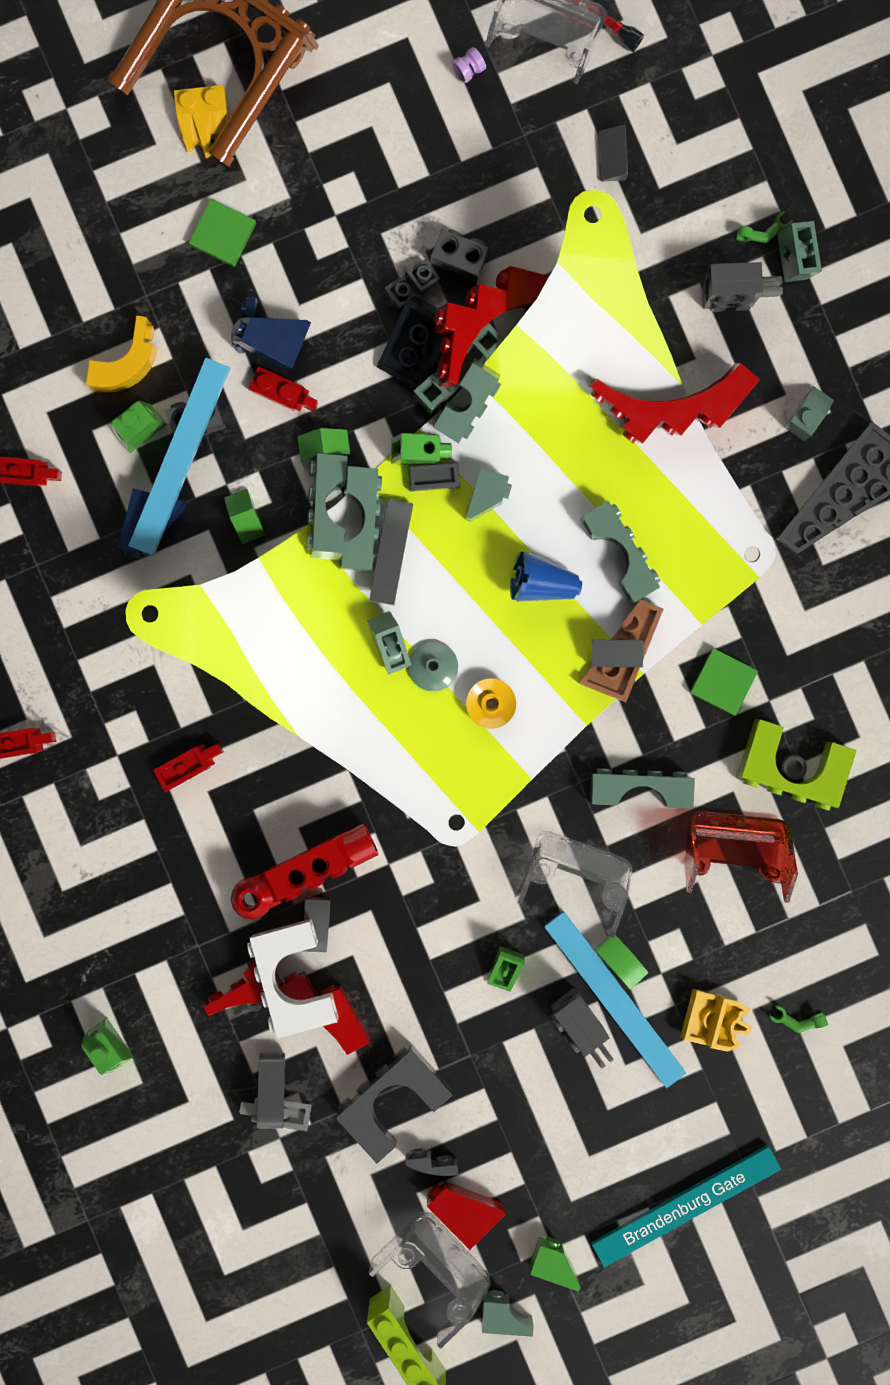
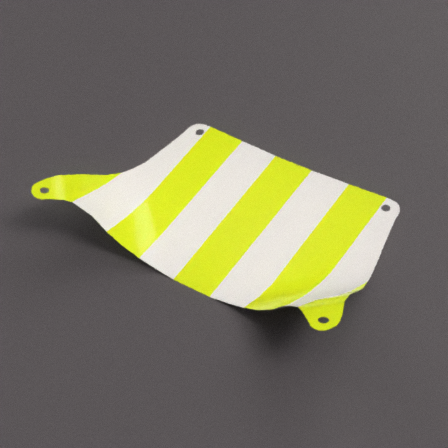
[125,190,776,847]

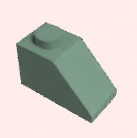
[784,386,834,441]
[466,468,512,522]

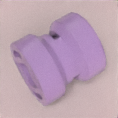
[452,47,486,84]

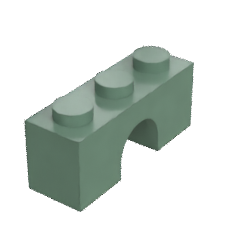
[433,358,501,444]

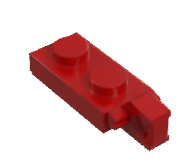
[248,366,319,412]
[0,457,62,487]
[0,728,57,759]
[153,743,224,792]

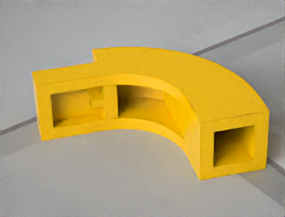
[86,316,158,392]

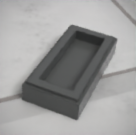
[408,462,460,492]

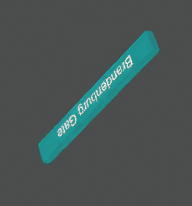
[591,1145,781,1267]

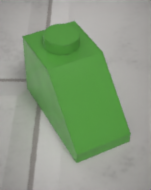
[529,1237,580,1292]

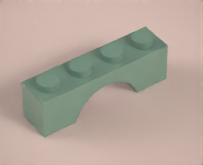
[414,323,504,416]
[306,453,347,560]
[339,466,382,572]
[580,500,661,604]
[590,769,695,809]

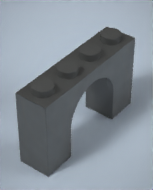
[336,1044,453,1164]

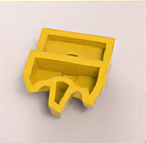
[174,85,229,158]
[680,989,753,1052]

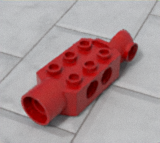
[230,823,379,920]

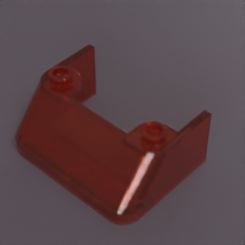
[685,811,798,903]

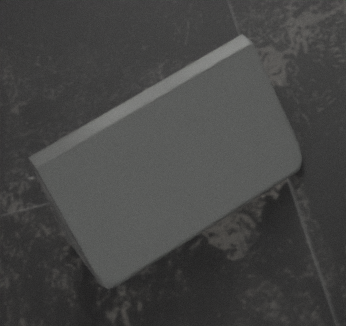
[599,125,628,182]
[592,640,644,668]

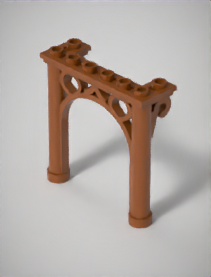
[106,0,319,167]

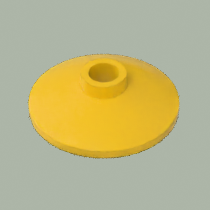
[466,678,517,729]

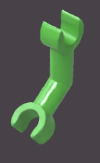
[736,211,793,243]
[769,1005,829,1033]

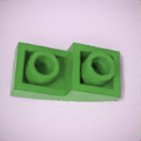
[594,933,648,990]

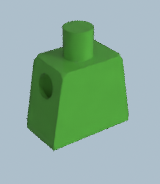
[111,401,167,454]
[391,433,452,464]
[81,1018,134,1075]

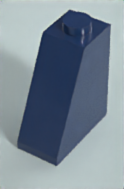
[231,317,311,369]
[118,488,186,558]

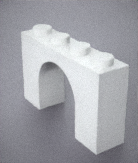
[247,919,339,1039]

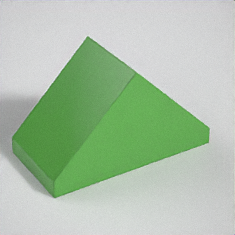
[297,428,350,462]
[224,489,266,544]
[487,946,525,992]

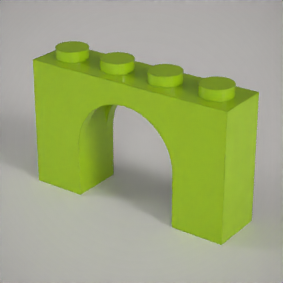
[737,719,857,811]
[367,1285,446,1385]

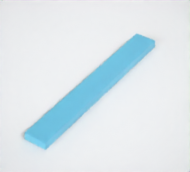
[128,358,230,556]
[544,911,686,1088]

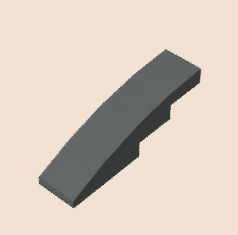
[369,499,413,605]

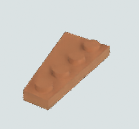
[579,600,664,703]

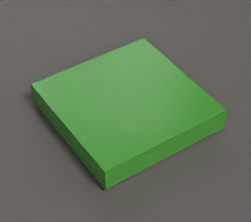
[189,199,256,267]
[690,648,758,716]

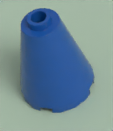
[510,551,582,602]

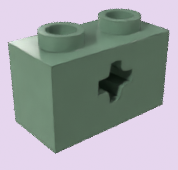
[777,221,822,282]

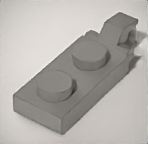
[239,1098,312,1132]

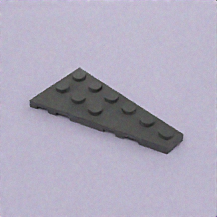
[776,421,890,555]

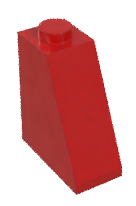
[427,1181,506,1250]

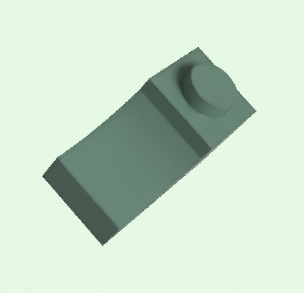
[367,611,411,675]
[481,1290,534,1337]

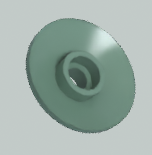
[408,641,458,692]

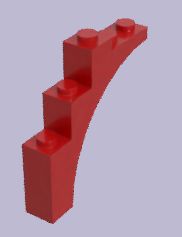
[434,266,549,388]
[588,363,760,444]
[204,959,371,1055]

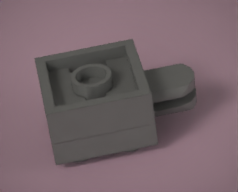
[702,262,783,312]
[550,987,614,1069]

